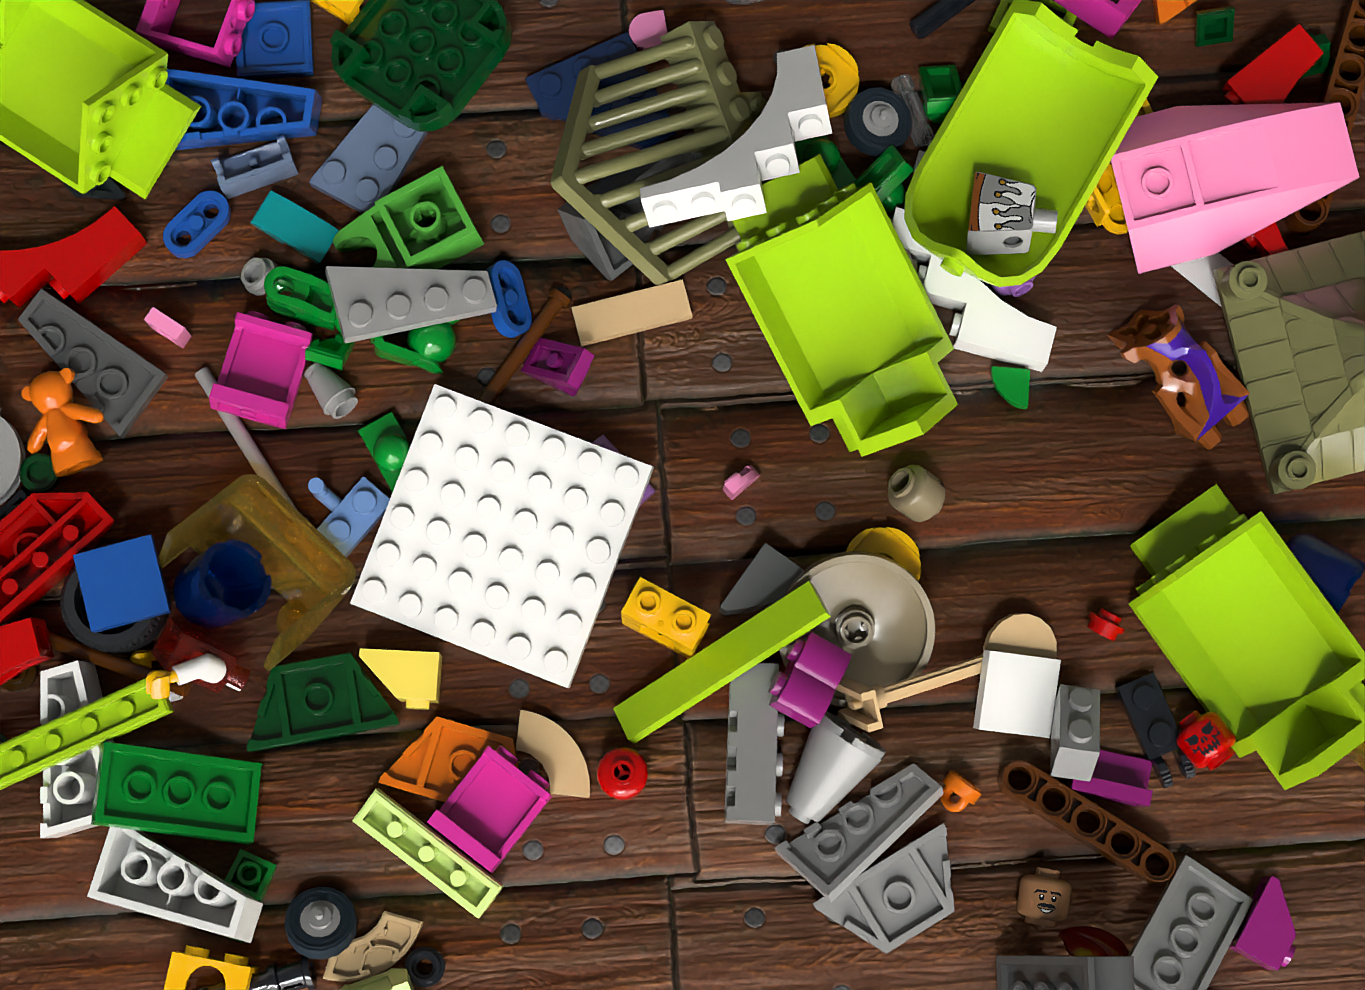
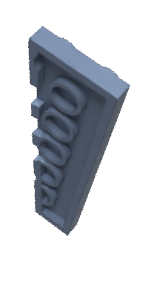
[309,105,429,214]

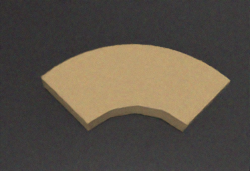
[516,710,590,798]
[323,911,424,982]

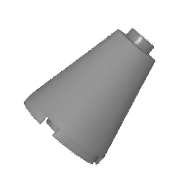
[786,711,887,824]

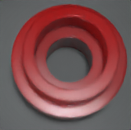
[1087,608,1125,641]

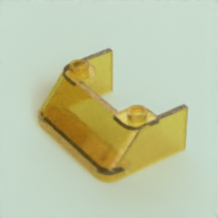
[159,474,356,672]

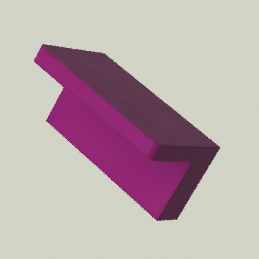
[1066,750,1153,808]

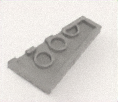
[774,763,944,902]

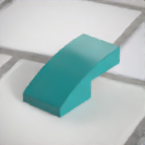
[250,191,340,264]

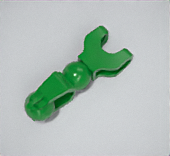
[264,266,460,374]

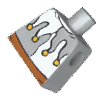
[966,172,1058,255]

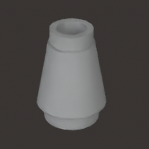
[304,363,358,419]

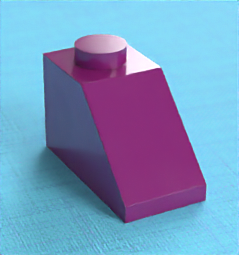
[1229,876,1296,971]

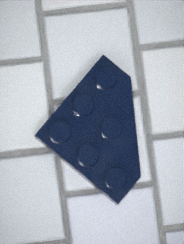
[525,32,676,150]

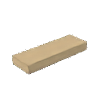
[571,279,693,347]

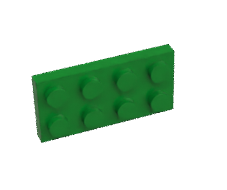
[91,742,262,844]

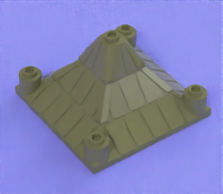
[1212,231,1365,495]

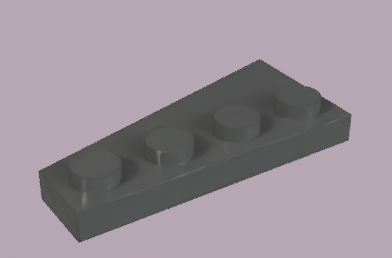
[18,289,168,439]

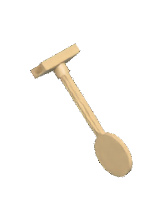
[835,612,1057,732]

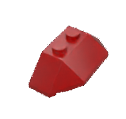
[0,492,115,625]

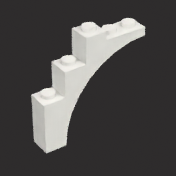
[640,45,832,227]
[889,140,1057,372]

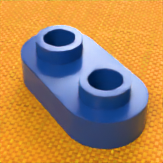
[163,191,231,258]
[485,260,532,338]

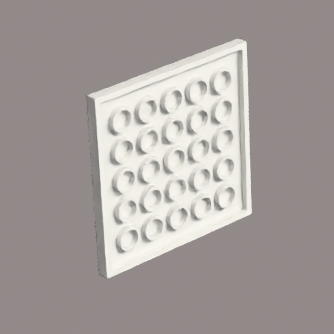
[350,384,654,688]

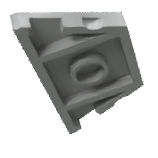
[812,823,955,954]

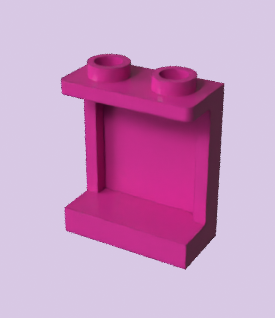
[209,311,312,430]
[427,745,552,873]

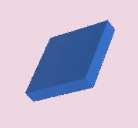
[236,0,314,80]
[73,534,172,633]

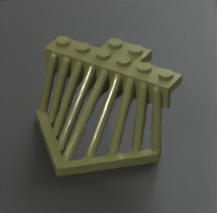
[550,21,771,286]

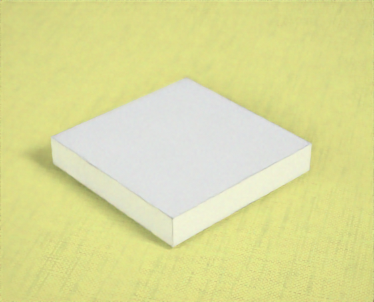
[973,649,1061,738]

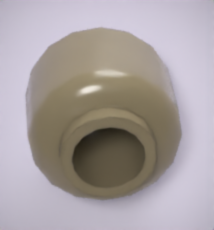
[888,464,946,522]

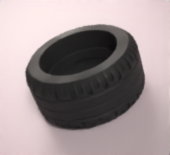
[60,566,170,655]

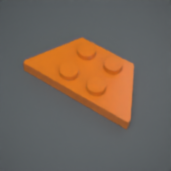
[378,717,519,802]

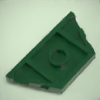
[247,653,400,752]

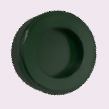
[19,453,61,493]

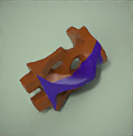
[1108,304,1249,450]

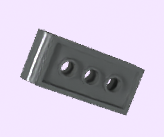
[996,955,1135,990]

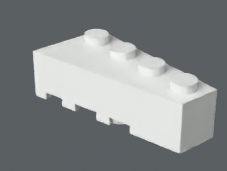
[40,661,114,838]
[87,827,263,943]

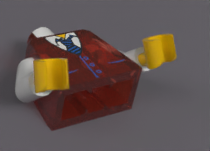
[130,618,250,699]

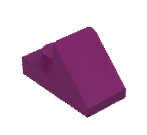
[521,338,595,396]

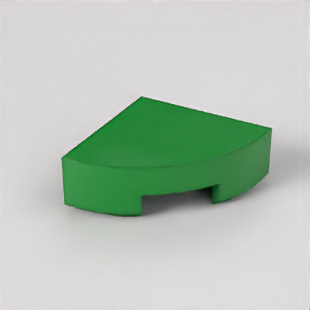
[305,333,355,370]
[990,366,1030,410]

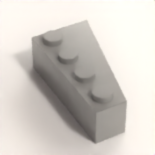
[724,663,784,825]

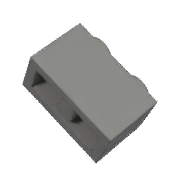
[1050,684,1100,782]

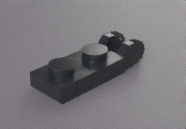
[1115,673,1196,789]

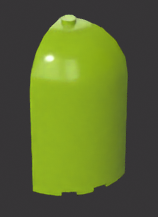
[904,0,1158,287]

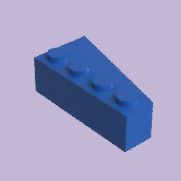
[166,69,322,150]

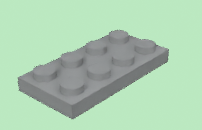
[1128,855,1253,990]

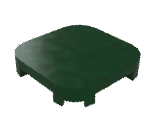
[329,0,512,132]

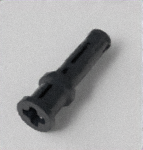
[192,955,317,990]

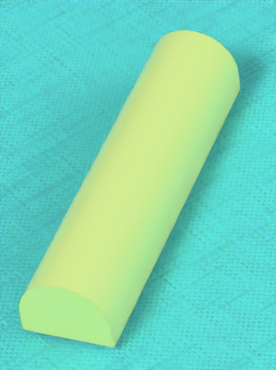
[352,788,504,918]

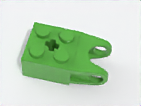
[333,166,484,269]

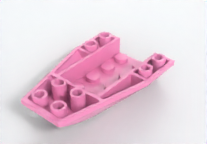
[1110,102,1359,274]

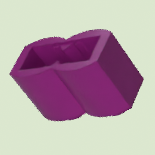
[768,632,852,728]

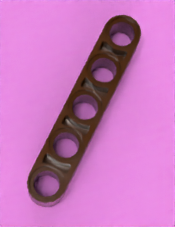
[997,761,1176,883]

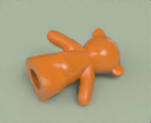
[21,368,104,477]

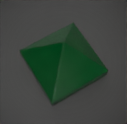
[1195,6,1235,47]

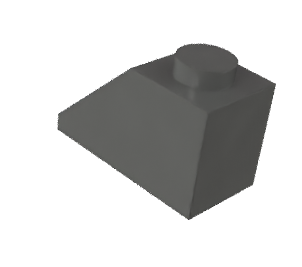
[719,543,804,616]

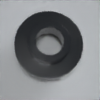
[405,946,445,987]

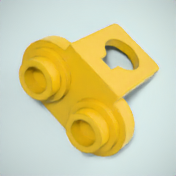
[1085,164,1128,234]

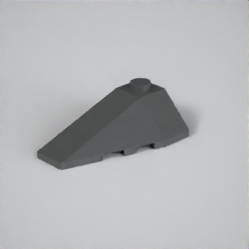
[557,132,703,281]

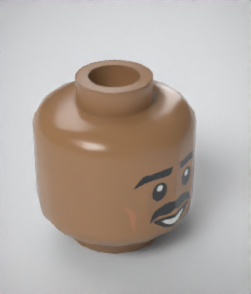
[1017,867,1072,927]

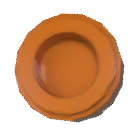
[941,770,982,812]

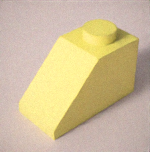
[359,648,442,710]

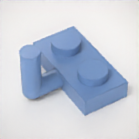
[308,477,390,562]

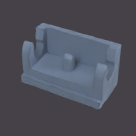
[211,135,299,199]

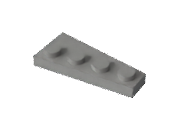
[325,266,497,344]

